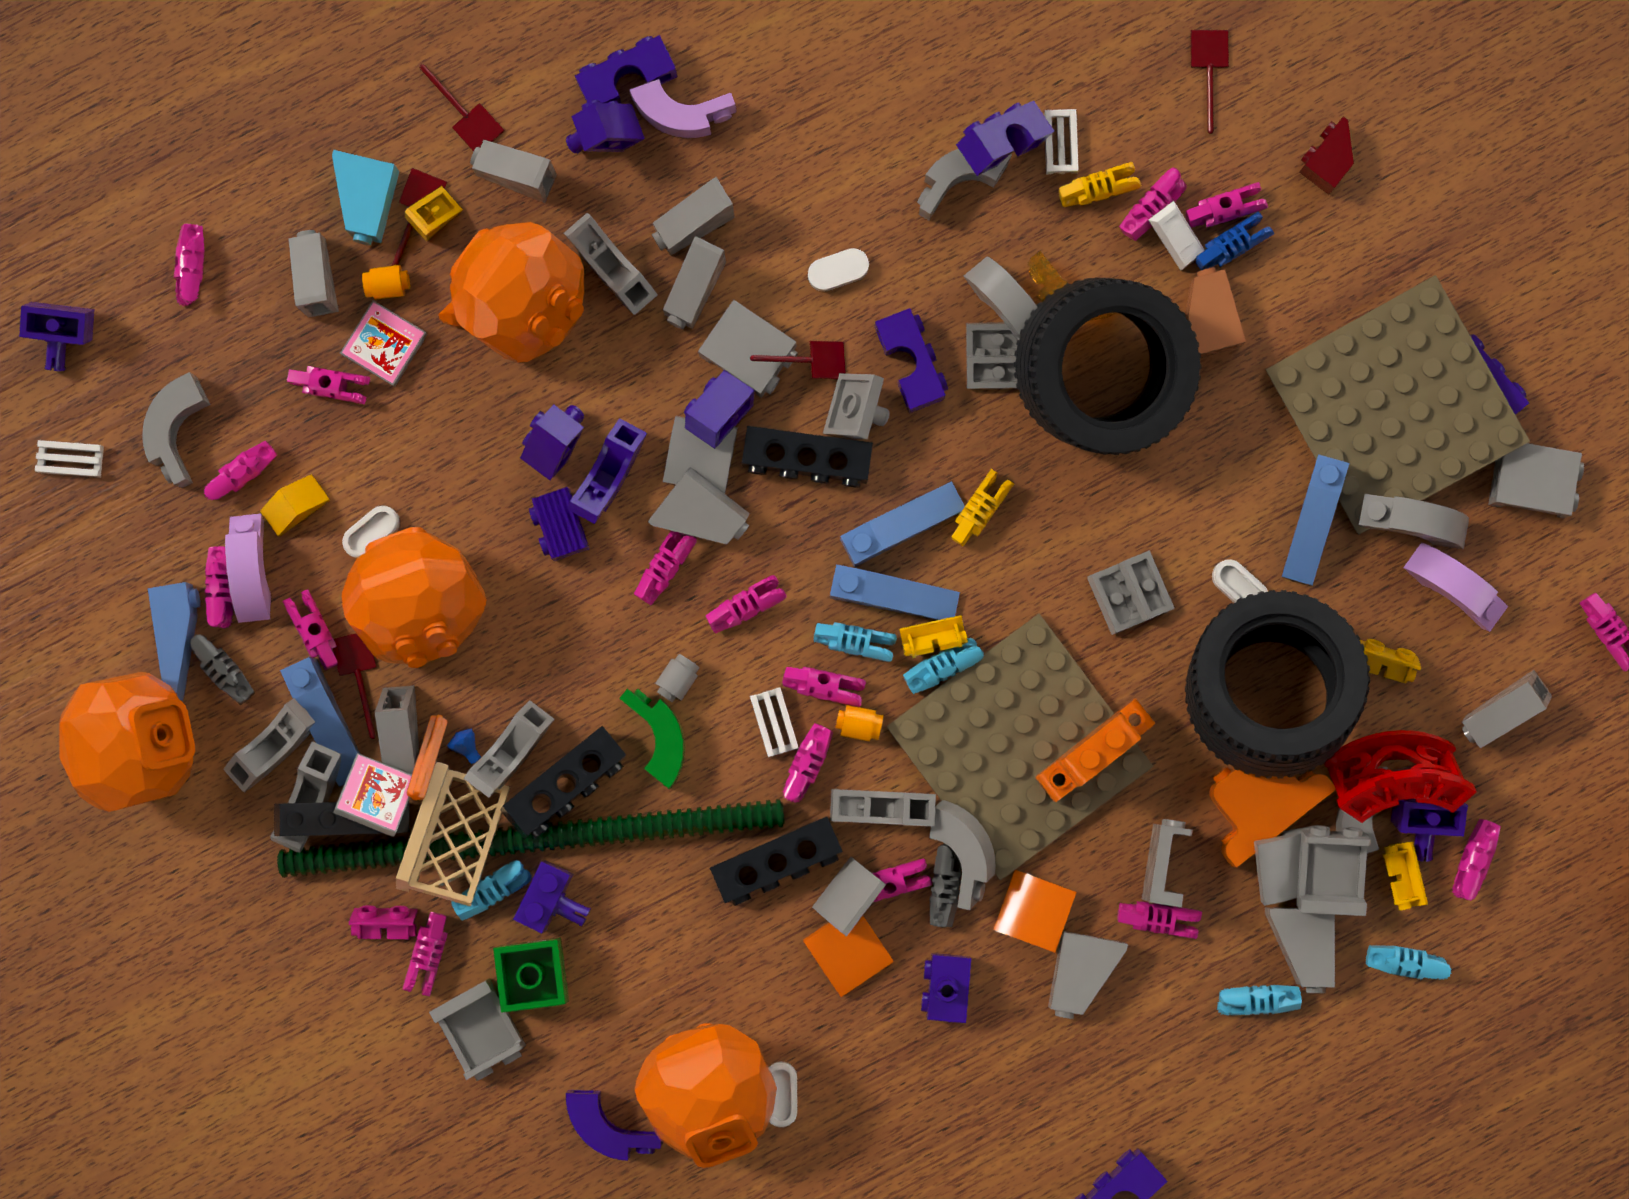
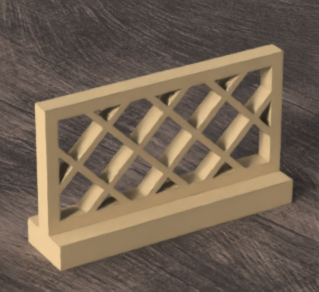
[396,762,510,906]

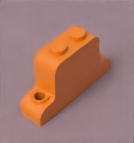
[1035,698,1155,802]
[1209,766,1336,868]

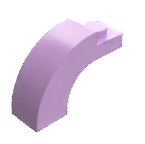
[630,79,736,138]
[225,514,271,623]
[1403,543,1508,632]

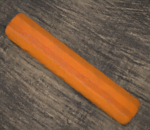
[406,714,448,801]

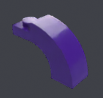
[567,418,647,524]
[566,1090,663,1161]

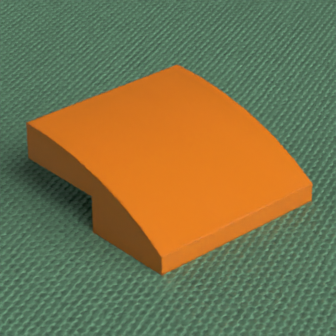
[993,870,1077,953]
[803,915,894,997]

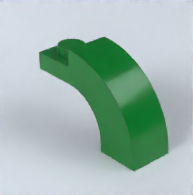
[619,688,685,789]

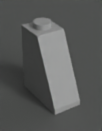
[470,140,557,203]
[651,177,735,256]
[289,230,339,318]
[663,236,726,329]
[648,467,750,544]
[1462,670,1552,748]
[375,685,419,775]
[1265,907,1335,993]
[1048,931,1128,1019]

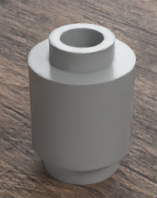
[655,654,700,703]

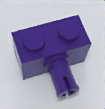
[566,100,645,154]
[19,302,95,371]
[520,404,584,480]
[1391,799,1468,862]
[513,860,591,933]
[921,953,971,1023]

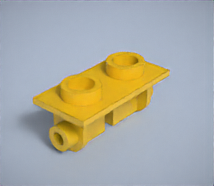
[899,615,968,658]
[1359,639,1421,684]
[1382,842,1428,910]

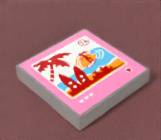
[340,300,428,387]
[333,753,412,837]

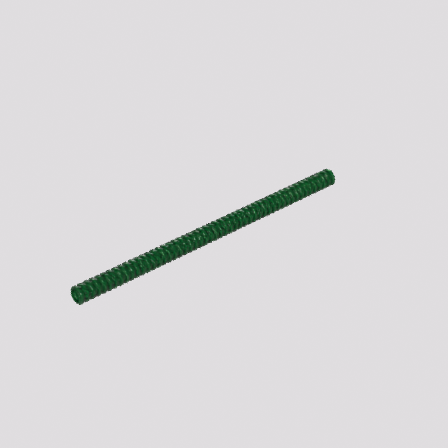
[277,799,785,878]

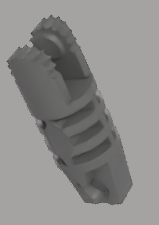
[190,634,255,705]
[930,844,962,928]

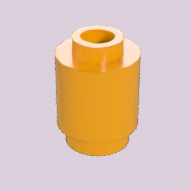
[362,265,410,300]
[835,705,883,742]

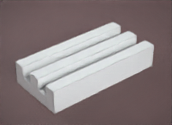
[1044,109,1079,175]
[35,440,104,478]
[750,687,799,757]

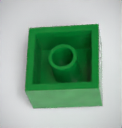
[493,937,569,1013]

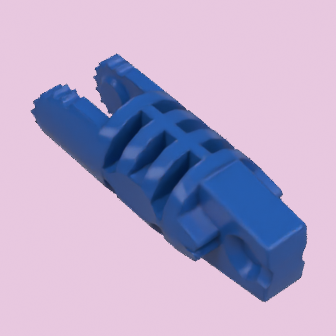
[1196,211,1275,270]

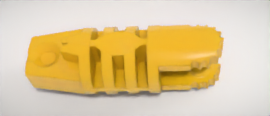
[1059,162,1142,207]
[952,469,1014,547]

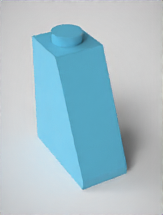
[332,150,400,245]

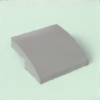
[966,322,1018,389]
[663,416,738,494]
[1087,550,1175,635]
[1254,827,1310,906]
[812,856,886,936]

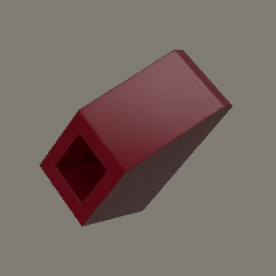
[1299,116,1354,195]

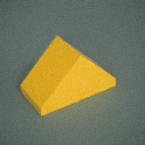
[405,186,463,242]
[260,474,330,537]

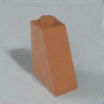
[1186,267,1246,358]

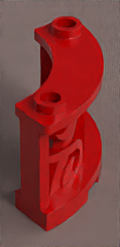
[1324,730,1477,823]

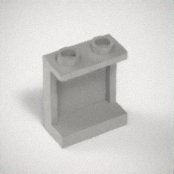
[698,300,798,398]
[1488,443,1584,519]
[1142,819,1193,907]
[1296,825,1371,916]
[429,978,526,1081]

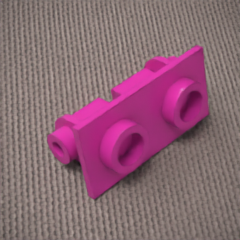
[349,905,418,940]

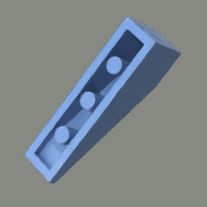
[1282,454,1350,586]
[840,481,965,568]
[830,564,960,620]
[148,582,200,702]
[280,657,360,787]

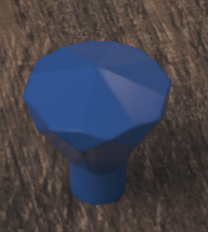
[447,728,481,764]

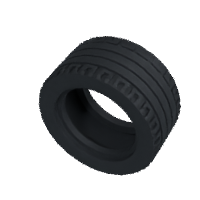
[1014,277,1202,455]
[1185,590,1370,778]

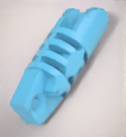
[814,622,897,662]
[903,637,984,694]
[451,860,532,921]
[1366,945,1452,980]
[1217,985,1302,1016]

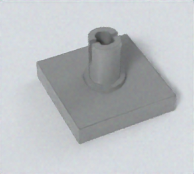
[823,373,890,439]

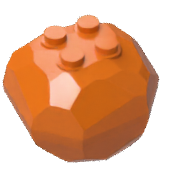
[450,222,584,363]
[342,527,487,668]
[59,672,195,812]
[635,1023,777,1168]

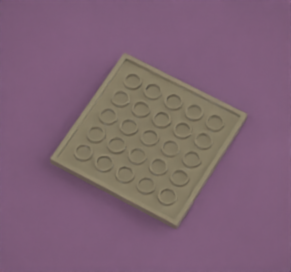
[1266,275,1530,535]
[886,614,1154,880]

